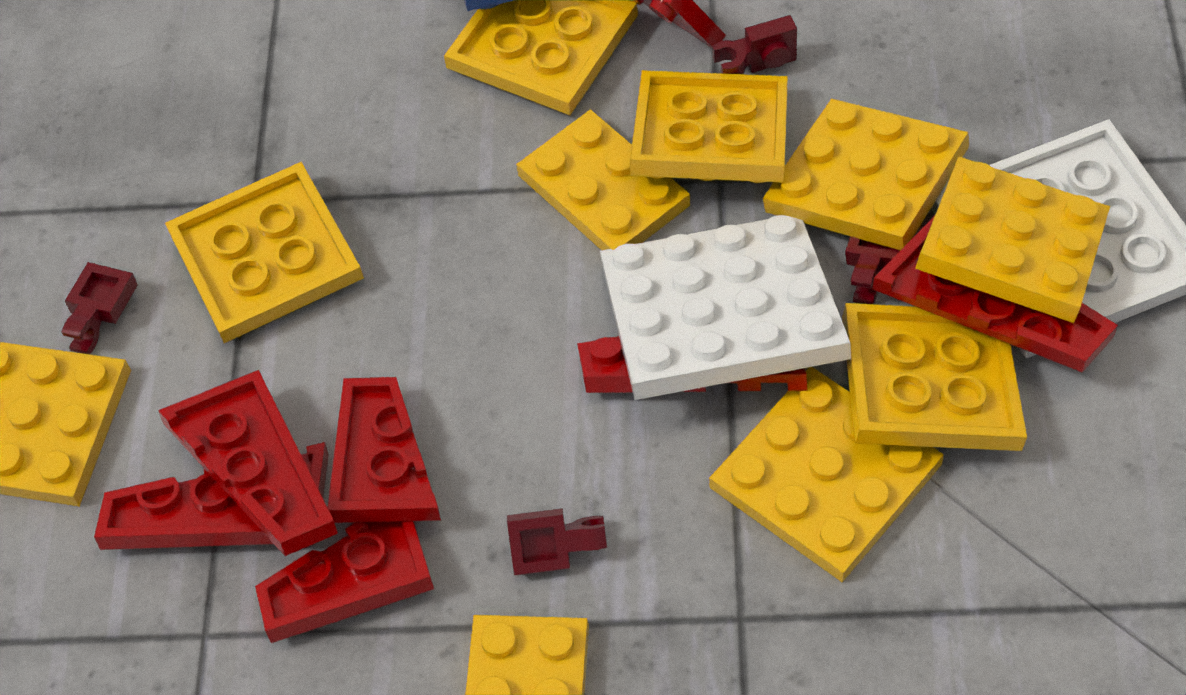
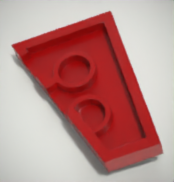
[327,377,441,523]
[255,521,434,643]

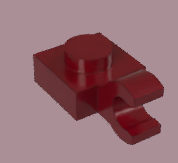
[712,15,797,74]
[845,236,900,304]
[61,262,138,354]
[507,508,607,575]

